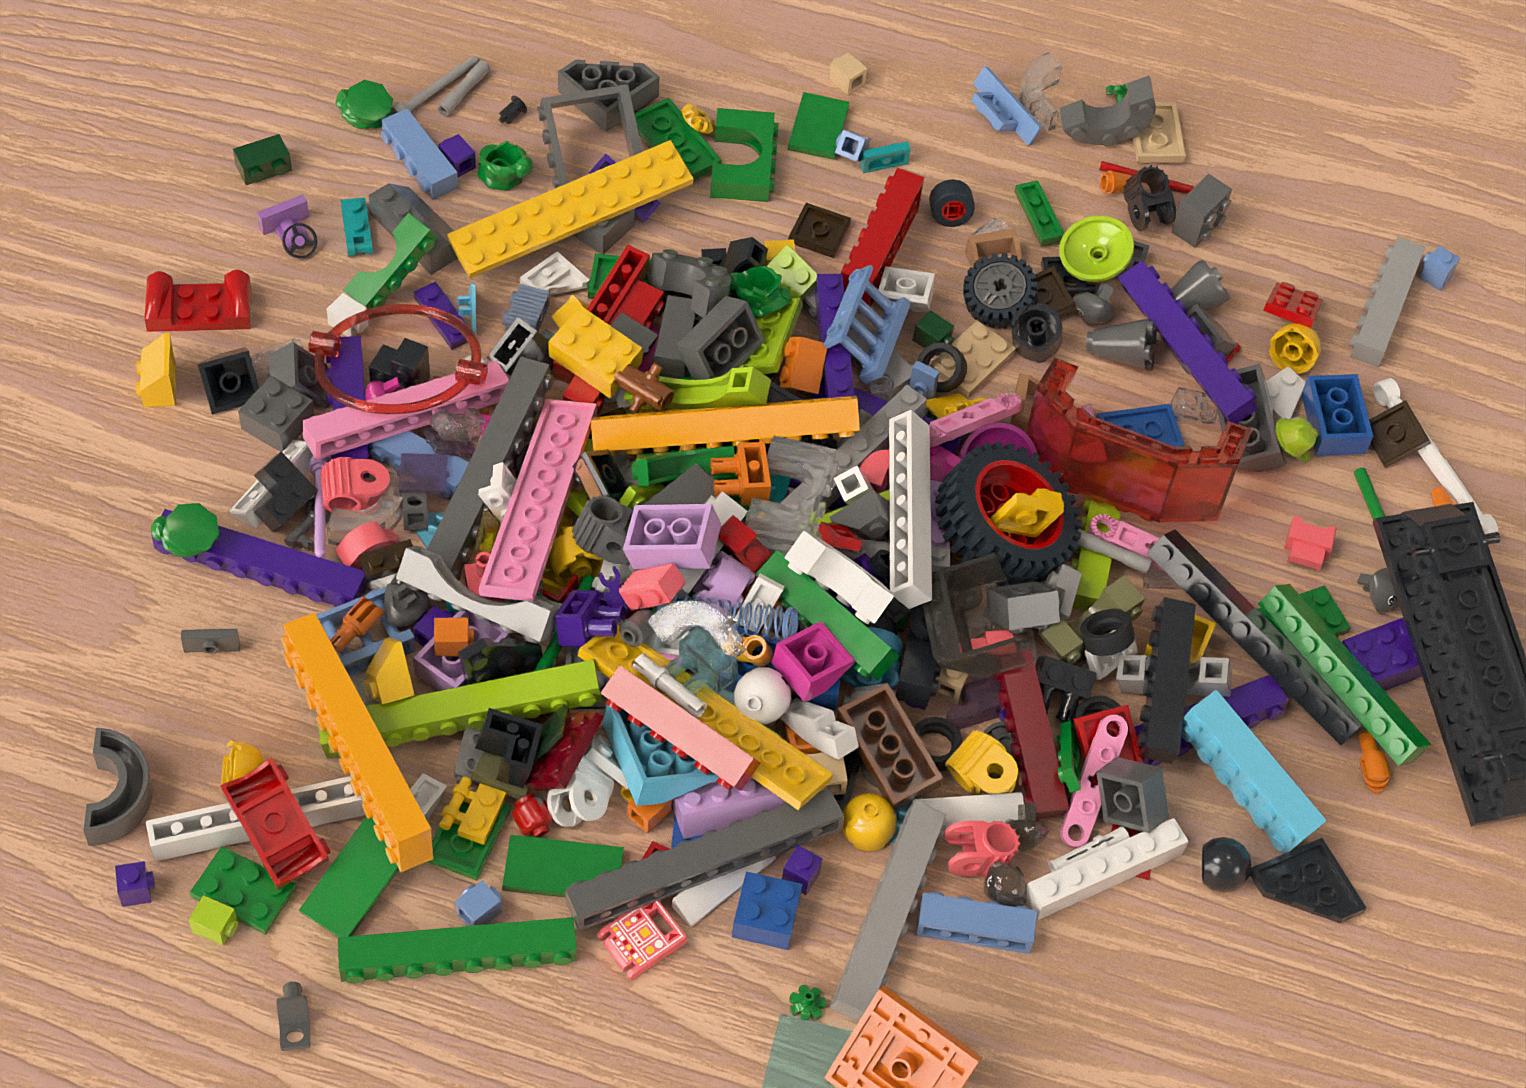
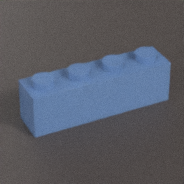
[381,109,458,200]
[368,431,469,499]
[916,892,1037,954]

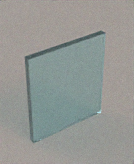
[762,1014,853,1088]

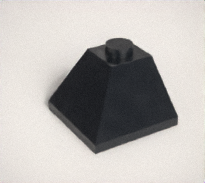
[197,347,259,414]

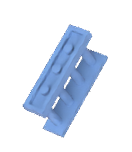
[823,265,911,384]
[316,587,415,678]

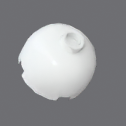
[734,667,791,725]

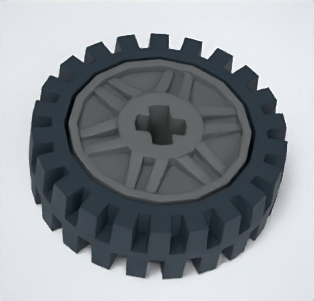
[963,253,1038,328]

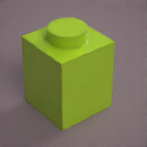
[189,895,238,945]

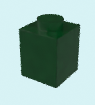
[913,310,954,356]

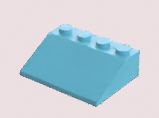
[602,705,719,806]

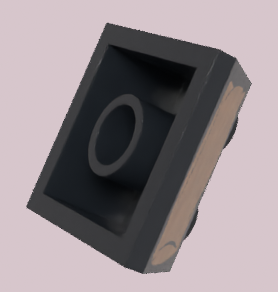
[572,449,628,502]

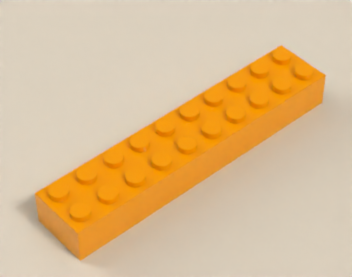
[591,396,860,456]
[281,612,433,872]

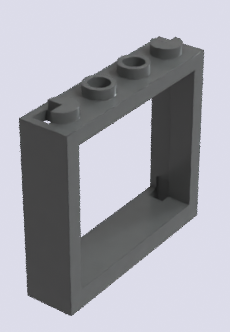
[537,84,643,188]

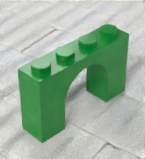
[710,108,779,202]

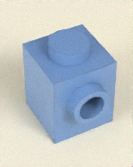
[835,130,872,161]
[1420,246,1460,291]
[455,880,502,926]

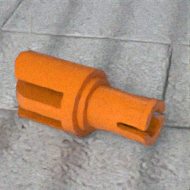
[329,596,385,654]
[1358,731,1391,793]

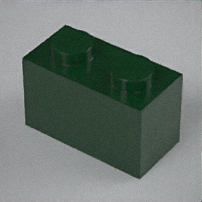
[233,134,292,185]

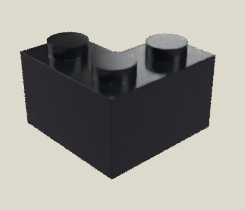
[369,338,430,389]
[254,451,318,531]
[475,708,543,788]

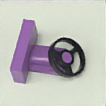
[257,194,318,259]

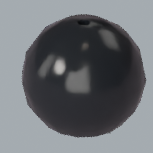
[1202,837,1252,893]

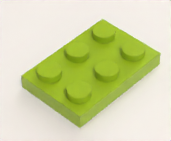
[766,245,817,301]

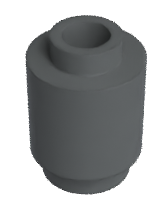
[619,609,658,647]

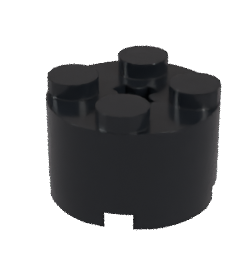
[1011,303,1063,363]

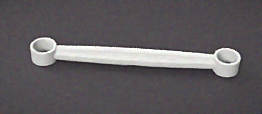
[1373,378,1498,534]

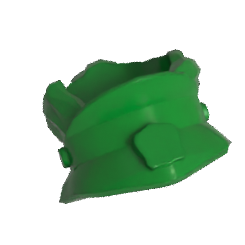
[335,80,393,129]
[477,141,533,191]
[729,266,791,317]
[151,503,220,558]

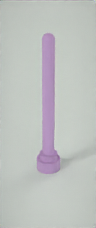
[310,456,331,557]

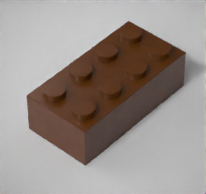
[837,683,943,811]

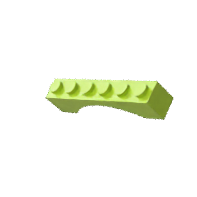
[624,367,771,411]

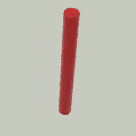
[1099,161,1194,194]

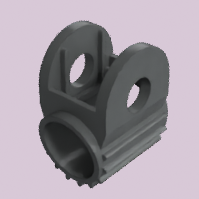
[572,495,633,564]

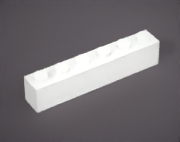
[1023,818,1189,921]

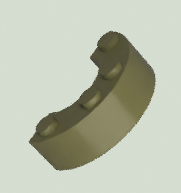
[1041,576,1145,665]

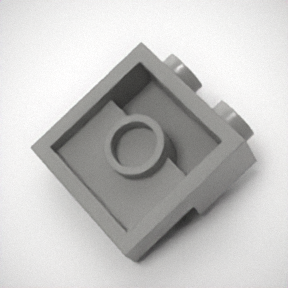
[1037,564,1082,636]

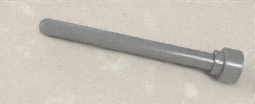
[390,56,479,116]

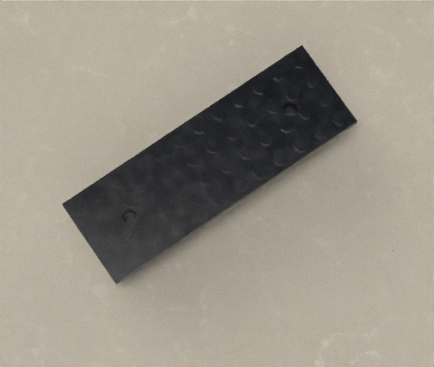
[1372,502,1526,827]

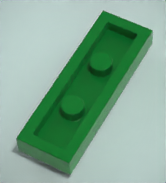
[1014,180,1064,246]
[1057,721,1081,793]

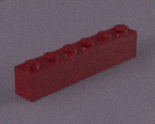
[992,650,1069,821]

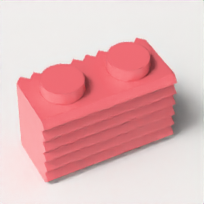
[619,563,686,611]

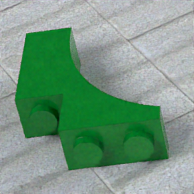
[632,444,735,486]

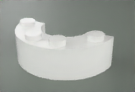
[785,531,894,624]

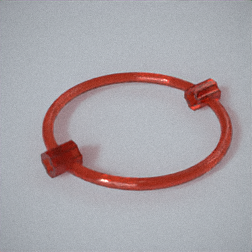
[308,304,488,415]

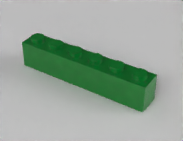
[756,550,899,681]

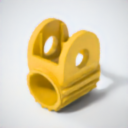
[945,730,1018,795]

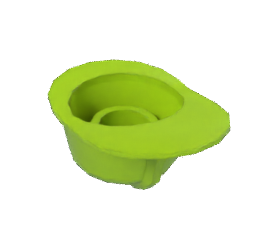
[1276,417,1318,463]

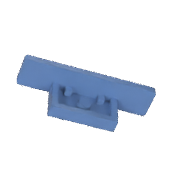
[971,67,1042,145]

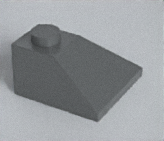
[1160,304,1237,375]
[269,342,329,409]
[830,490,890,540]

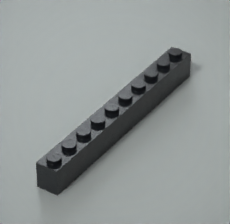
[1147,529,1363,745]

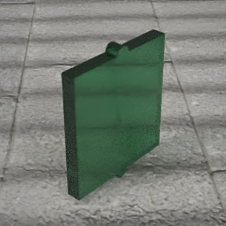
[533,704,568,764]

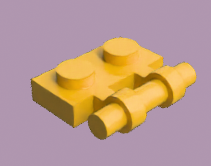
[439,776,507,845]

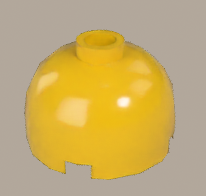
[1269,323,1321,374]
[221,740,265,785]
[842,793,897,852]

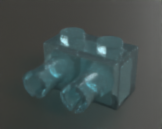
[662,626,738,695]

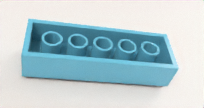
[1181,690,1327,854]

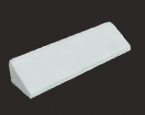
[229,440,313,528]
[911,792,1025,828]
[672,856,776,927]

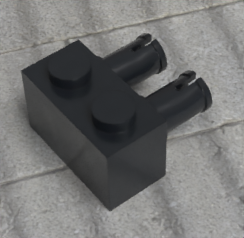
[1035,656,1097,723]

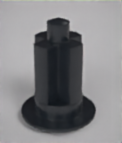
[499,96,527,124]

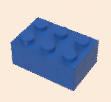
[1301,374,1373,456]

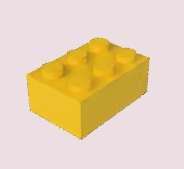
[548,306,642,399]

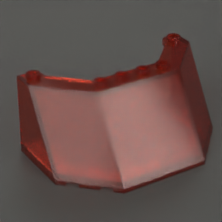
[1026,358,1252,523]

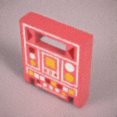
[597,901,688,981]

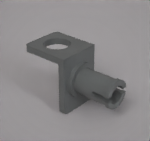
[276,981,311,1051]

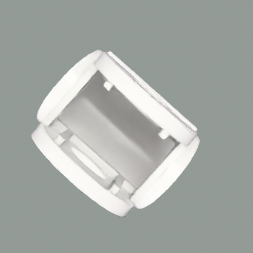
[547,755,614,827]

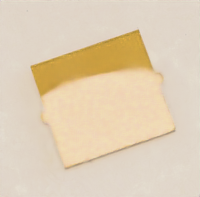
[475,510,501,554]

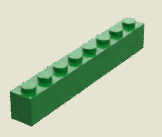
[1258,584,1431,766]
[338,917,576,984]

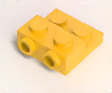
[990,489,1064,538]

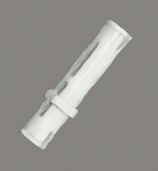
[633,654,707,718]
[1048,826,1130,873]

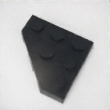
[458,638,543,685]
[1250,838,1367,923]

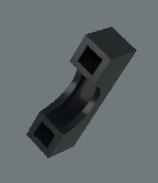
[724,237,768,299]

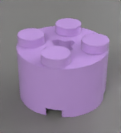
[693,551,755,615]

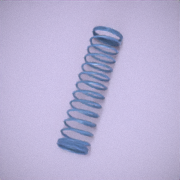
[657,594,798,641]

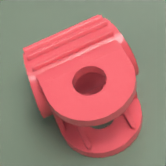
[320,457,390,517]
[944,821,1020,878]

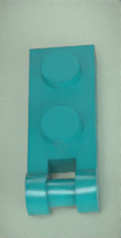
[341,197,373,257]

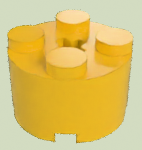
[548,526,604,587]

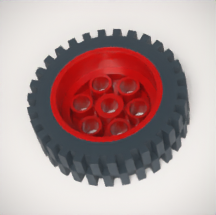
[935,442,1082,586]

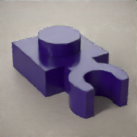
[599,566,632,614]

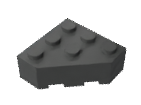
[558,60,660,132]

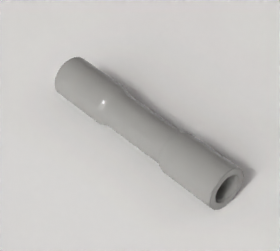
[437,60,490,116]
[1077,529,1153,574]

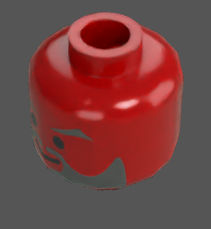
[512,794,554,838]

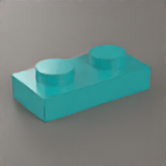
[860,141,911,174]

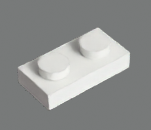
[736,573,784,632]

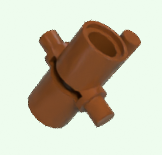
[614,363,674,413]

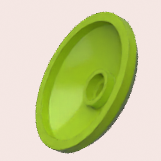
[1059,215,1134,282]

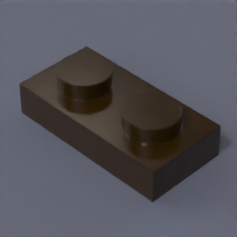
[358,539,413,582]

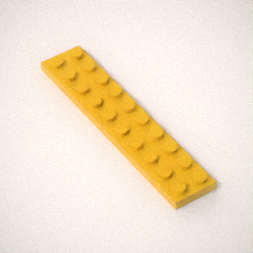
[447,140,693,279]
[578,625,833,810]

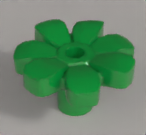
[1106,84,1128,103]
[789,985,826,1021]

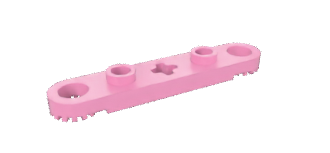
[929,393,1022,447]
[1089,514,1212,572]
[1060,715,1128,847]

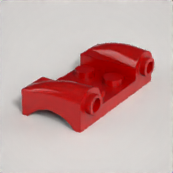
[144,269,252,332]
[220,758,331,890]

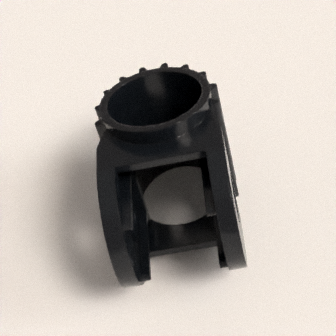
[1123,165,1176,231]

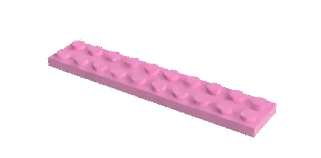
[479,399,597,601]

